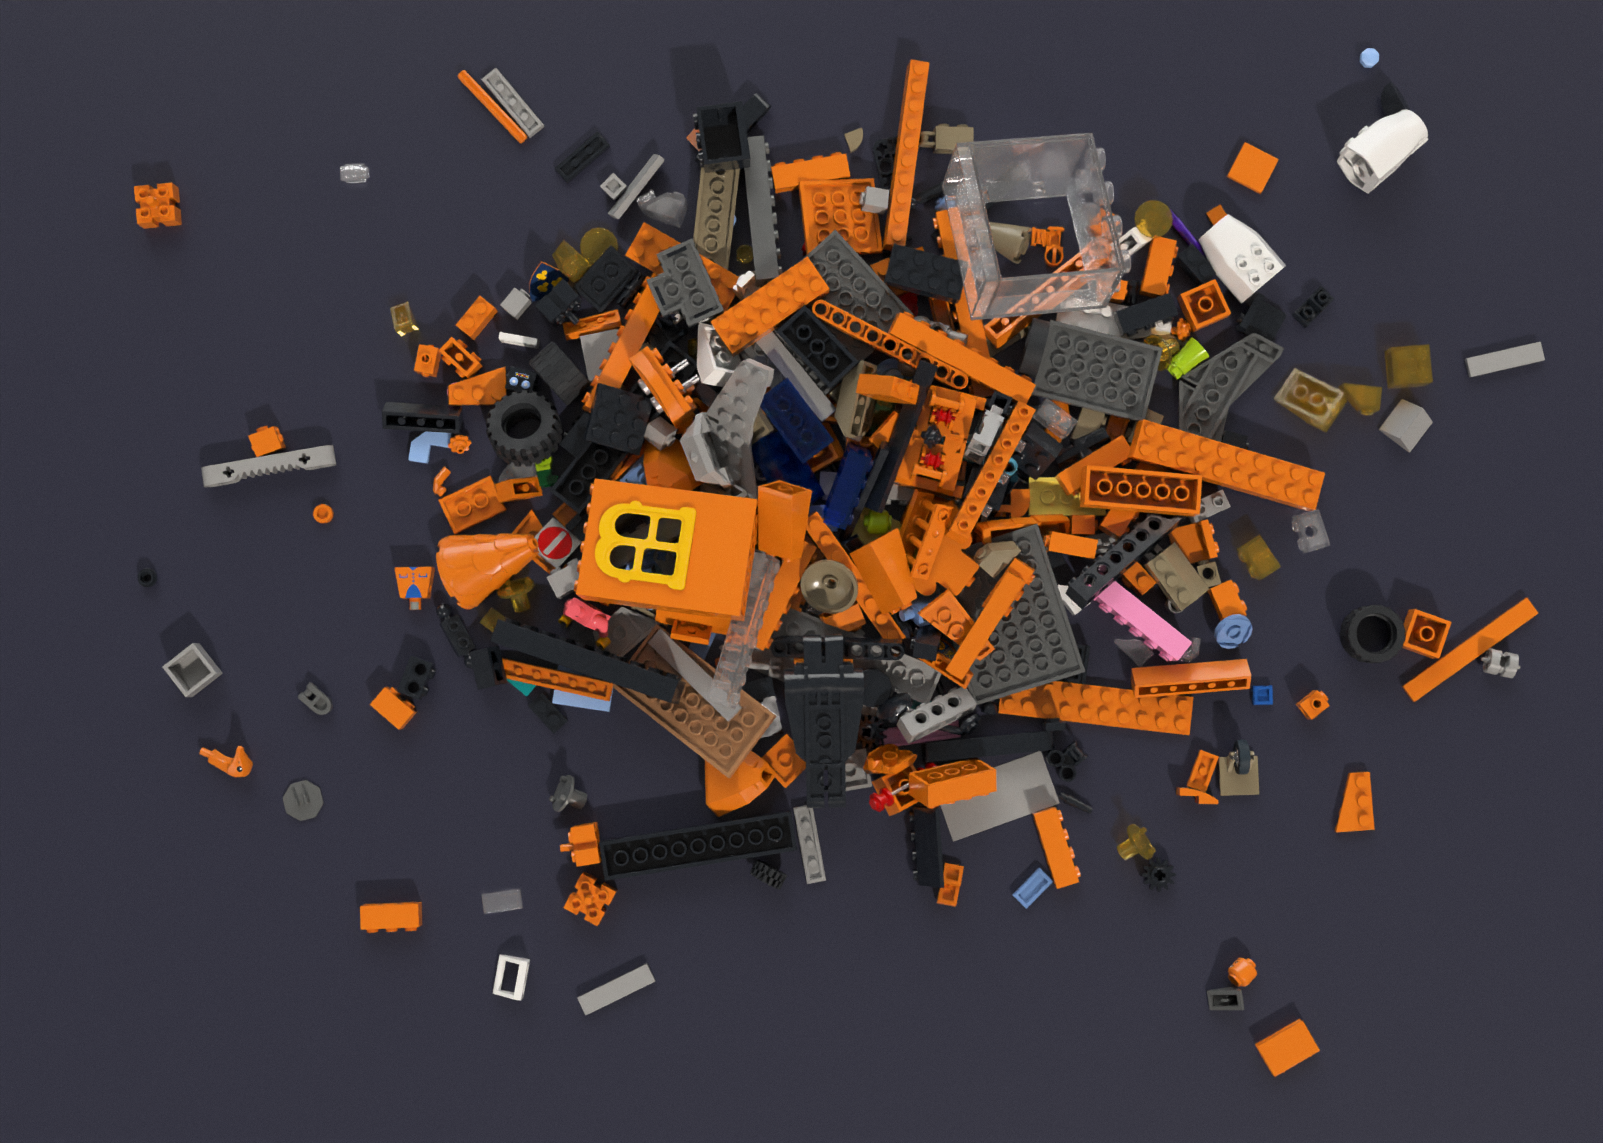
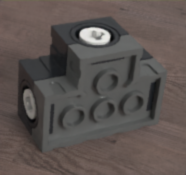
[647,238,724,329]

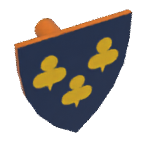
[529,261,572,302]

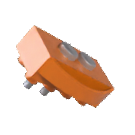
[628,346,700,429]

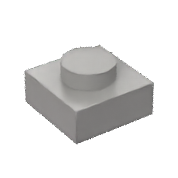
[600,173,627,201]

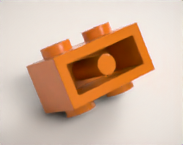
[439,337,483,379]

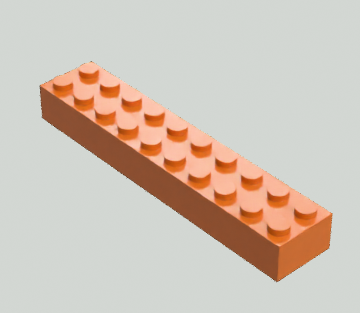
[1128,419,1325,511]

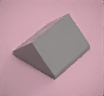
[1379,399,1433,452]

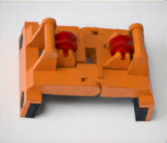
[893,379,986,501]

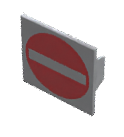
[534,518,582,568]

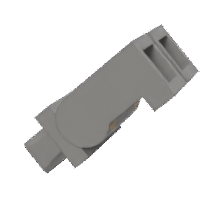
[963,405,1004,465]

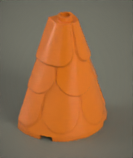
[972,514,1071,552]
[436,533,539,610]

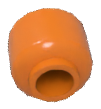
[1228,958,1257,987]

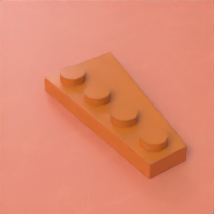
[918,589,995,661]

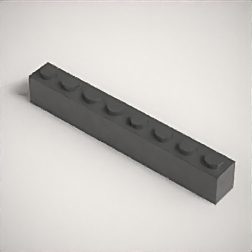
[744,136,782,287]

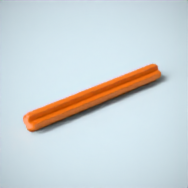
[457,70,527,143]

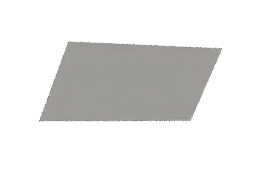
[940,751,1060,842]

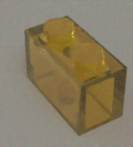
[1237,535,1281,580]

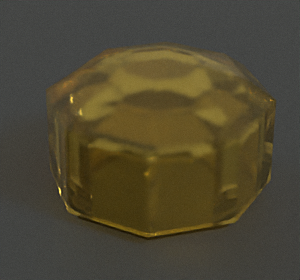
[736,245,754,264]

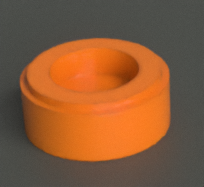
[313,504,334,524]

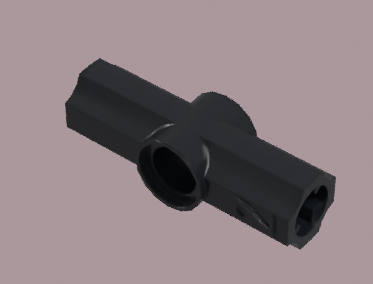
[1055,426,1111,469]

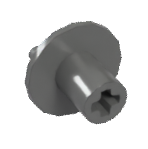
[549,775,587,812]

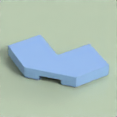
[408,431,453,464]

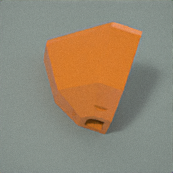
[643,439,705,491]
[705,751,777,817]

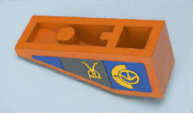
[919,639,974,689]

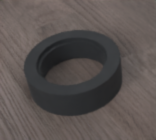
[1018,318,1050,378]

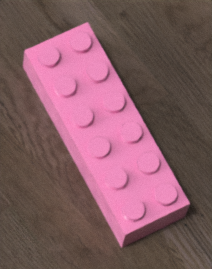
[1085,572,1192,662]

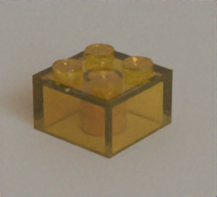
[1385,344,1433,389]

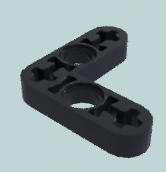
[873,136,925,195]

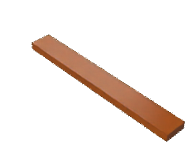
[1402,598,1538,702]

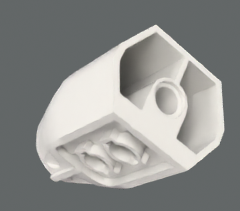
[1337,109,1429,194]
[1199,214,1286,304]

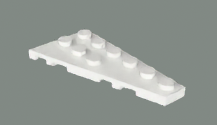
[1056,295,1172,340]

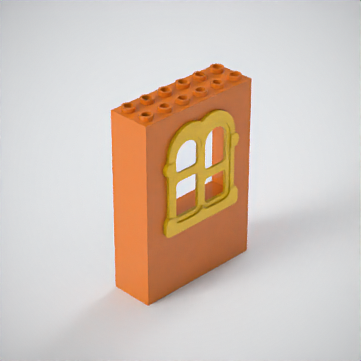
[574,479,758,621]

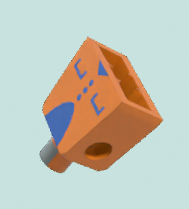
[395,567,435,610]

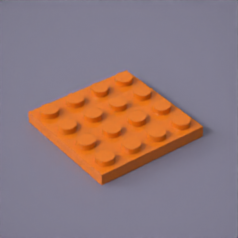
[798,178,883,255]

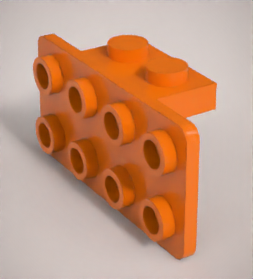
[655,610,733,645]

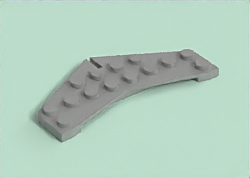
[707,359,774,500]

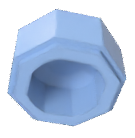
[1359,48,1379,68]

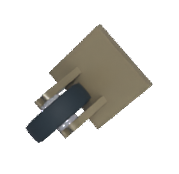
[1218,740,1259,796]

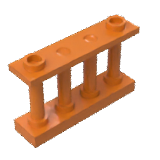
[900,489,954,580]

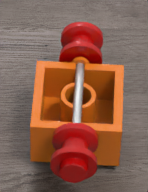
[869,762,937,816]

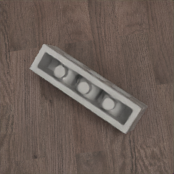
[897,687,977,744]

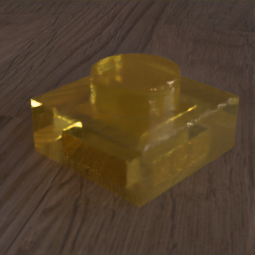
[480,607,505,632]

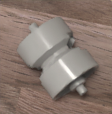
[1481,648,1520,678]

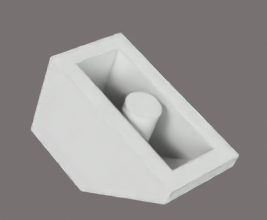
[1113,223,1153,265]

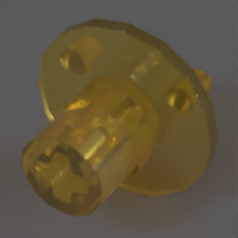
[1134,200,1173,238]
[1143,334,1180,371]
[497,577,535,612]
[1117,824,1156,860]

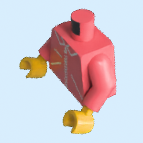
[558,597,611,650]

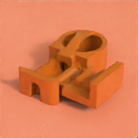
[1030,226,1064,267]

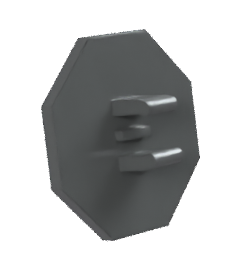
[283,780,324,821]

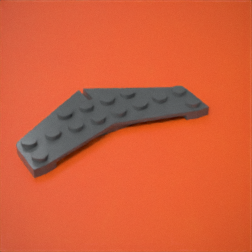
[1178,333,1284,442]

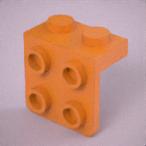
[1168,519,1219,563]

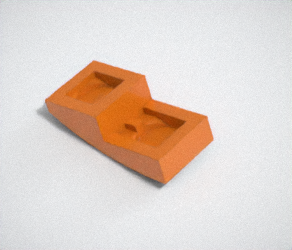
[1176,787,1218,804]
[937,863,964,907]

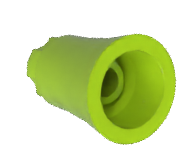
[1165,337,1209,379]

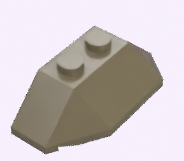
[835,360,878,441]

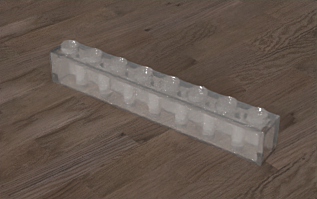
[707,552,780,709]

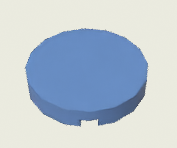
[1214,614,1253,649]

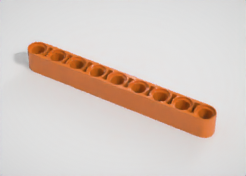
[811,300,968,390]

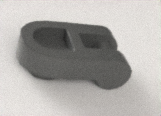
[298,682,333,715]

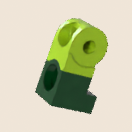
[535,456,559,488]

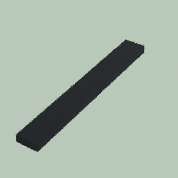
[865,360,938,513]

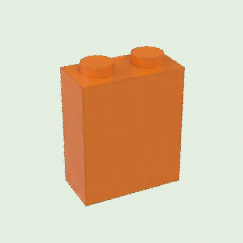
[856,374,920,405]
[1042,531,1098,559]

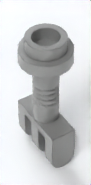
[740,656,783,678]

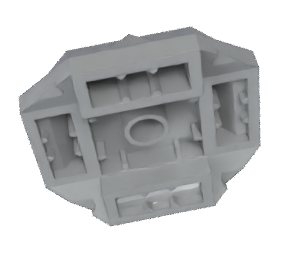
[680,412,735,488]

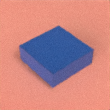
[1252,685,1273,705]

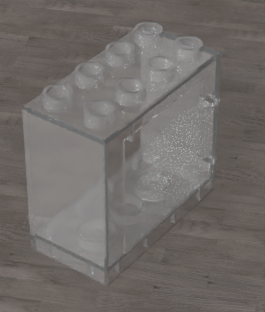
[942,133,1131,320]

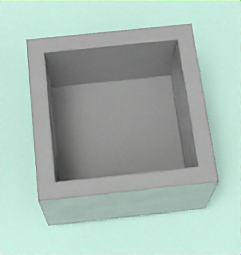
[163,643,223,697]

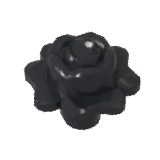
[921,424,942,449]

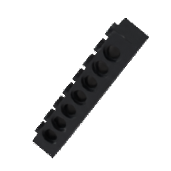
[1065,513,1187,610]

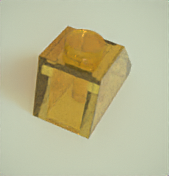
[552,240,592,282]
[1339,383,1382,415]

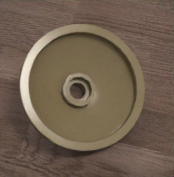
[801,560,858,614]

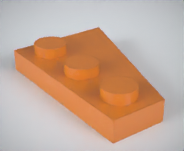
[1334,771,1375,832]

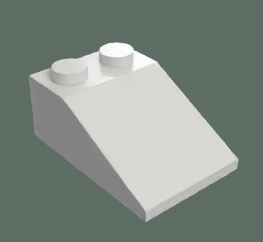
[697,323,741,387]

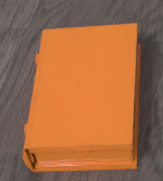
[1255,1018,1320,1077]

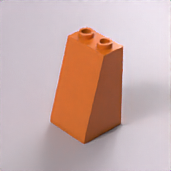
[758,480,812,562]
[850,528,917,615]

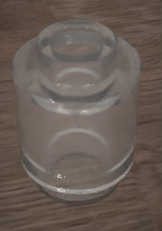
[340,163,369,183]

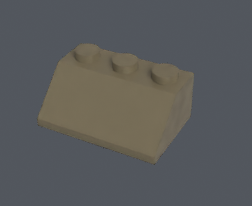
[1144,542,1209,612]

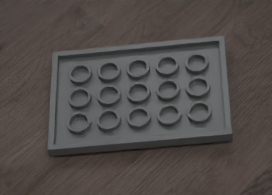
[1031,320,1163,421]

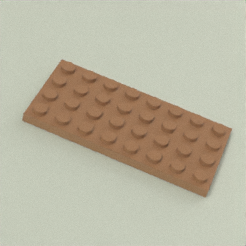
[613,624,776,778]

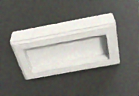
[499,332,540,349]

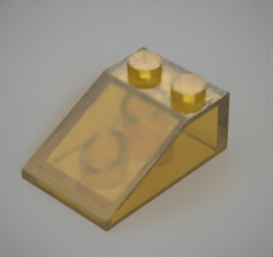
[1274,368,1347,432]

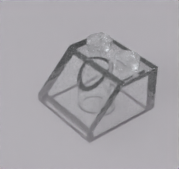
[642,192,688,228]

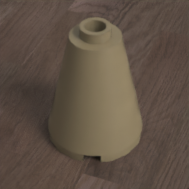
[977,221,1032,264]

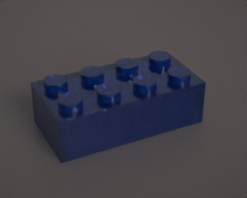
[760,378,835,464]
[752,428,825,505]
[822,442,874,530]

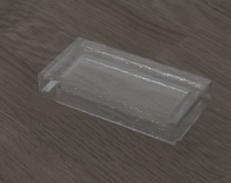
[482,889,523,914]

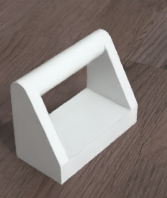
[493,954,530,1001]

